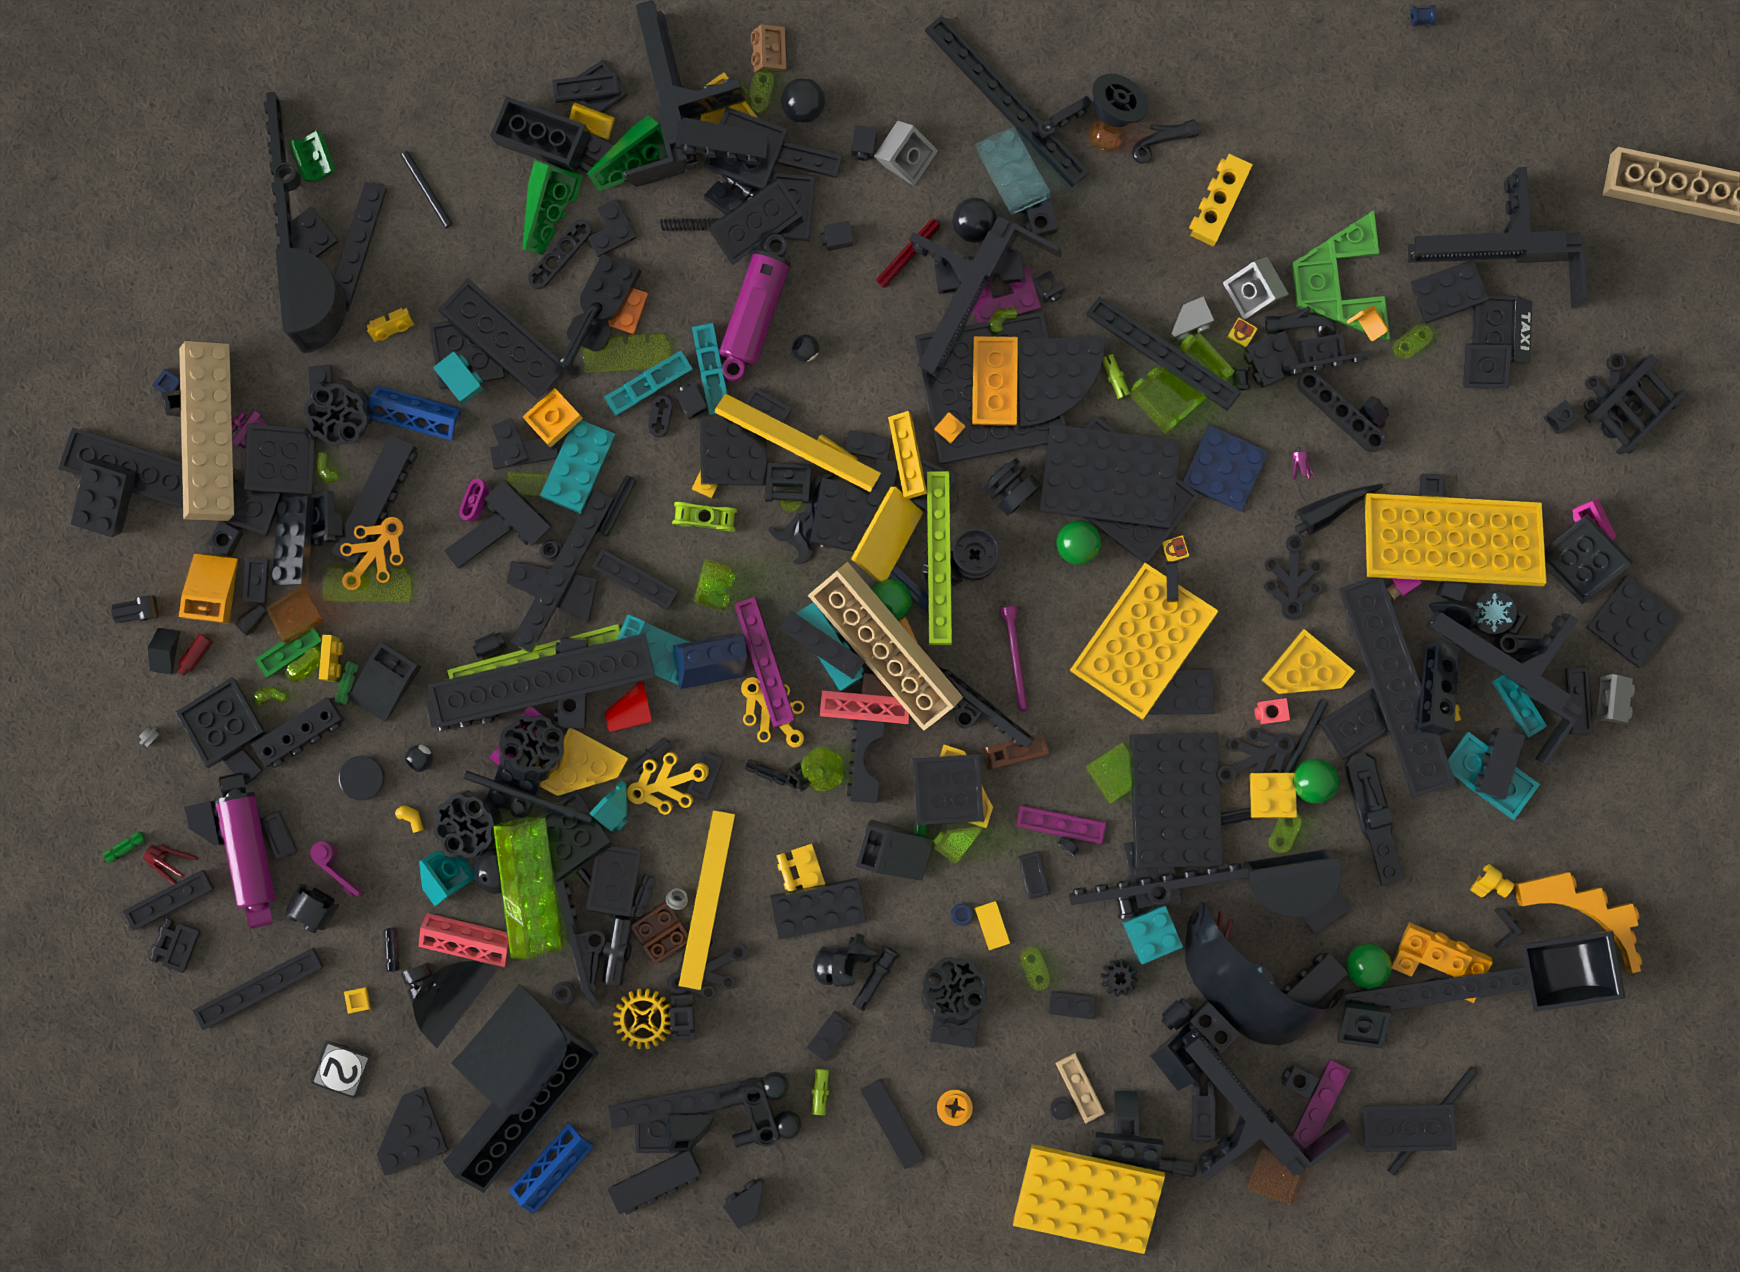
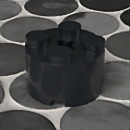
[285,884,339,933]

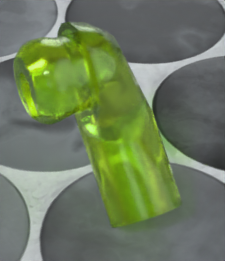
[989,307,1017,332]
[316,453,338,483]
[254,686,288,705]

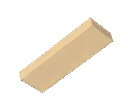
[1055,1053,1105,1124]

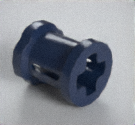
[1410,5,1436,26]

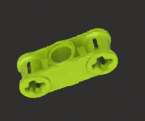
[672,502,738,532]

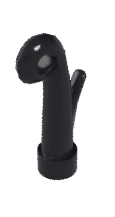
[1132,119,1199,164]
[1265,306,1336,337]

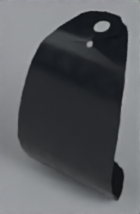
[1185,901,1344,1045]
[412,961,567,1114]

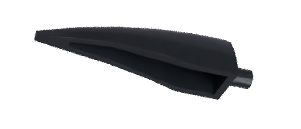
[1295,484,1383,535]

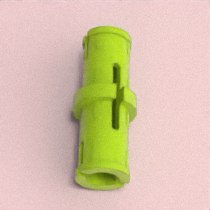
[1102,354,1131,400]
[811,1068,829,1115]

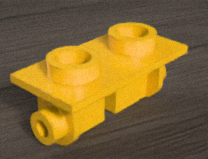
[367,308,414,342]

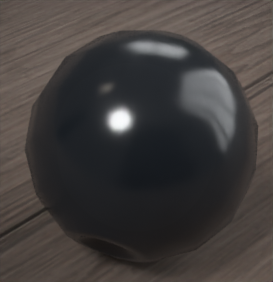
[781,79,825,123]
[952,197,997,243]
[473,848,519,894]

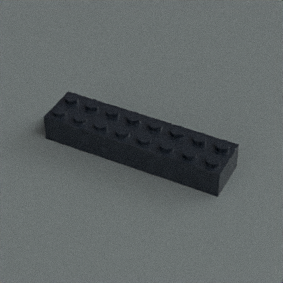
[443,1022,599,1193]

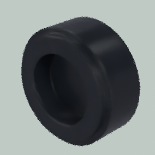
[1057,837,1079,857]

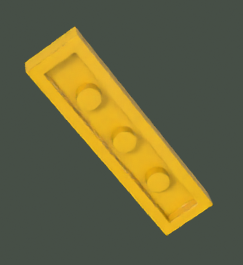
[888,411,927,499]

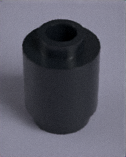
[473,632,507,660]
[1161,998,1194,1031]

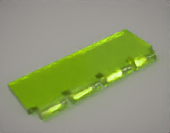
[583,333,671,373]
[323,566,412,602]

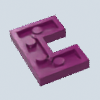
[973,267,1041,324]

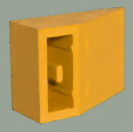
[179,554,238,624]

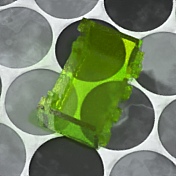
[1130,332,1235,435]

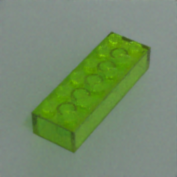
[493,817,562,960]

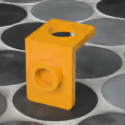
[1347,305,1389,341]

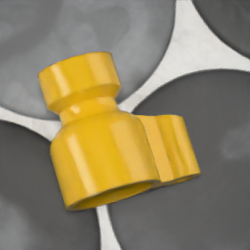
[1470,864,1514,898]

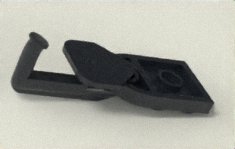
[560,254,642,378]

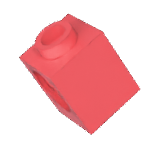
[1255,698,1290,724]

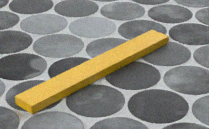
[715,394,881,492]
[679,810,735,990]

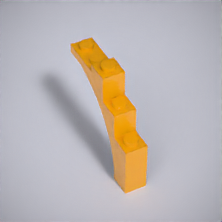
[1514,872,1642,973]

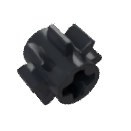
[787,762,814,792]

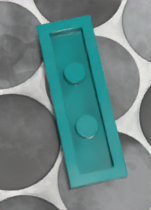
[1491,675,1547,738]

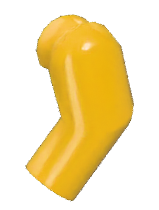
[395,805,424,833]

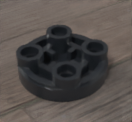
[339,756,385,800]

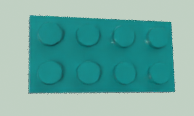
[540,420,616,514]
[1447,732,1540,820]

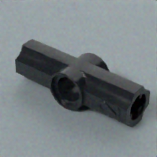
[602,915,633,986]

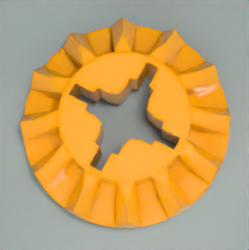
[937,1090,973,1126]

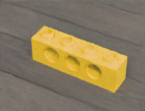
[1189,154,1253,247]

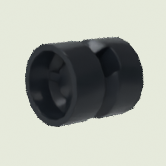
[401,962,439,1002]

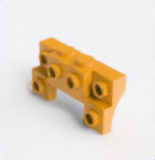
[1392,922,1493,1003]

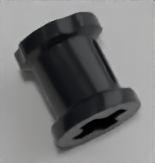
[1230,366,1251,391]
[1115,895,1138,919]

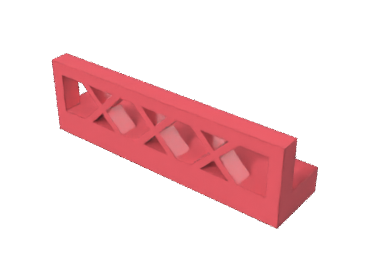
[820,690,909,724]
[419,913,513,967]

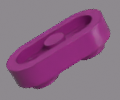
[459,478,489,522]

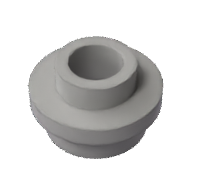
[139,727,159,747]
[666,888,688,910]

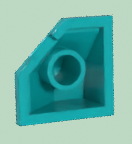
[589,781,628,832]
[419,851,475,907]

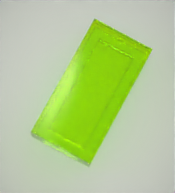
[507,472,549,496]

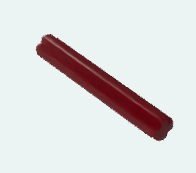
[876,218,940,288]

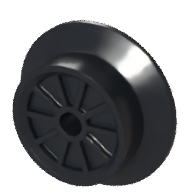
[1092,74,1148,127]

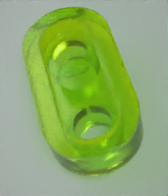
[747,70,774,113]
[1393,324,1433,360]
[285,647,321,683]
[1269,814,1301,853]
[1020,947,1050,990]

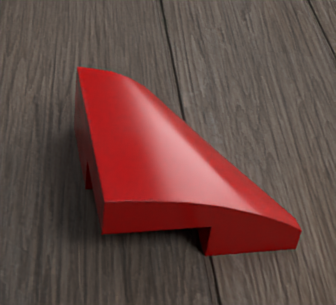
[605,681,653,733]

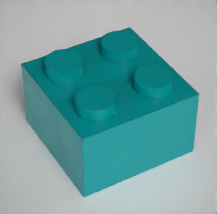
[1122,905,1183,964]

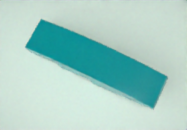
[692,322,728,415]
[604,351,692,416]

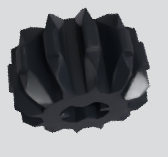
[1100,959,1138,997]

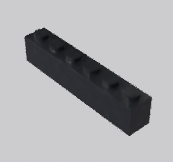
[331,434,418,565]

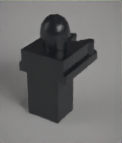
[1359,396,1390,428]

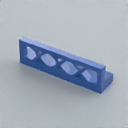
[369,385,461,441]
[509,1123,594,1214]

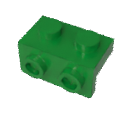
[289,131,336,182]

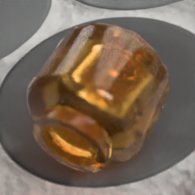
[1088,121,1122,153]

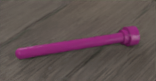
[1000,606,1027,711]

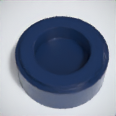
[951,903,973,926]

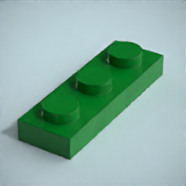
[255,623,322,678]

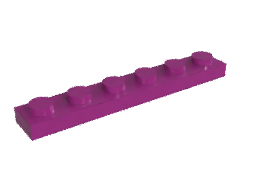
[734,596,796,728]

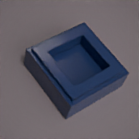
[152,368,180,392]

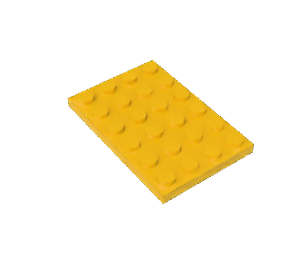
[1070,563,1218,720]
[1013,1144,1165,1254]

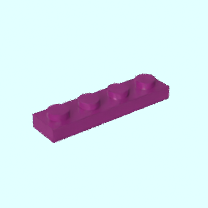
[1293,1059,1351,1148]

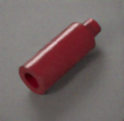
[177,633,213,676]

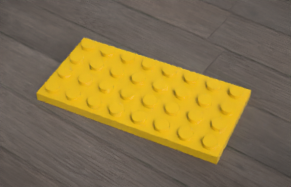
[1365,493,1546,586]

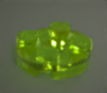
[801,747,844,792]

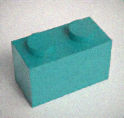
[433,351,484,405]

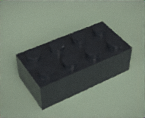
[490,96,591,173]

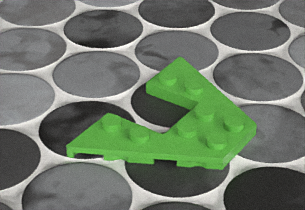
[1292,211,1390,341]

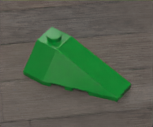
[587,115,668,191]
[522,160,583,255]

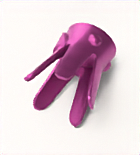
[1291,447,1315,480]

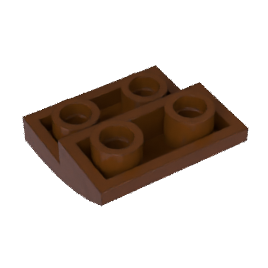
[632,901,689,964]

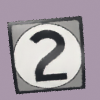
[310,1040,371,1099]

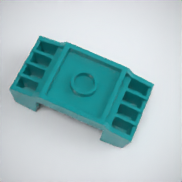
[616,615,690,689]

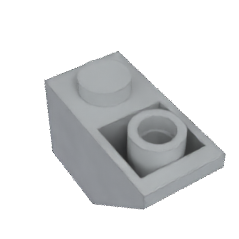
[1170,296,1214,342]

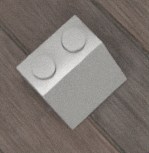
[874,121,938,186]
[1223,257,1288,320]
[1596,674,1635,724]

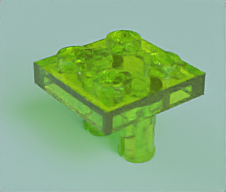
[1085,743,1132,804]

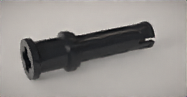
[852,945,901,1011]

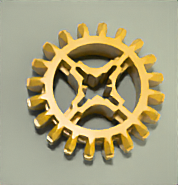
[614,988,671,1049]

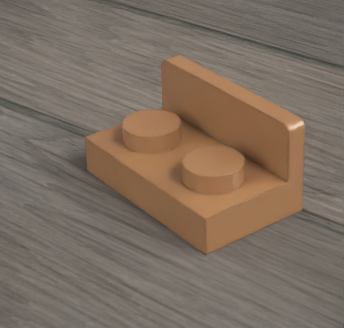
[751,24,786,73]

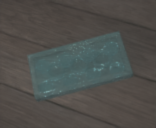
[975,126,1051,215]

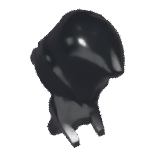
[813,933,878,987]

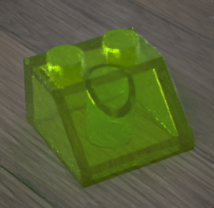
[693,559,735,612]
[933,826,982,865]

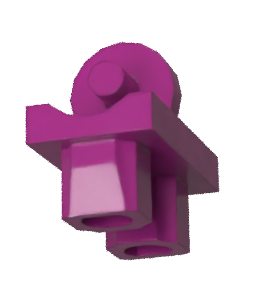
[231,410,268,449]

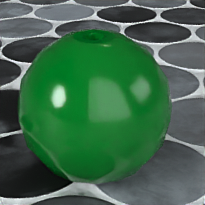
[1056,520,1102,566]
[871,578,912,621]
[1293,758,1339,804]
[1345,943,1392,989]

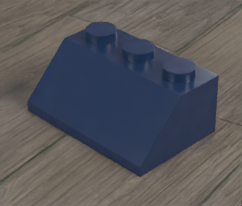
[673,633,747,689]

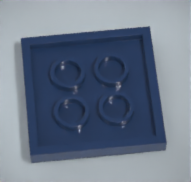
[1182,425,1268,512]

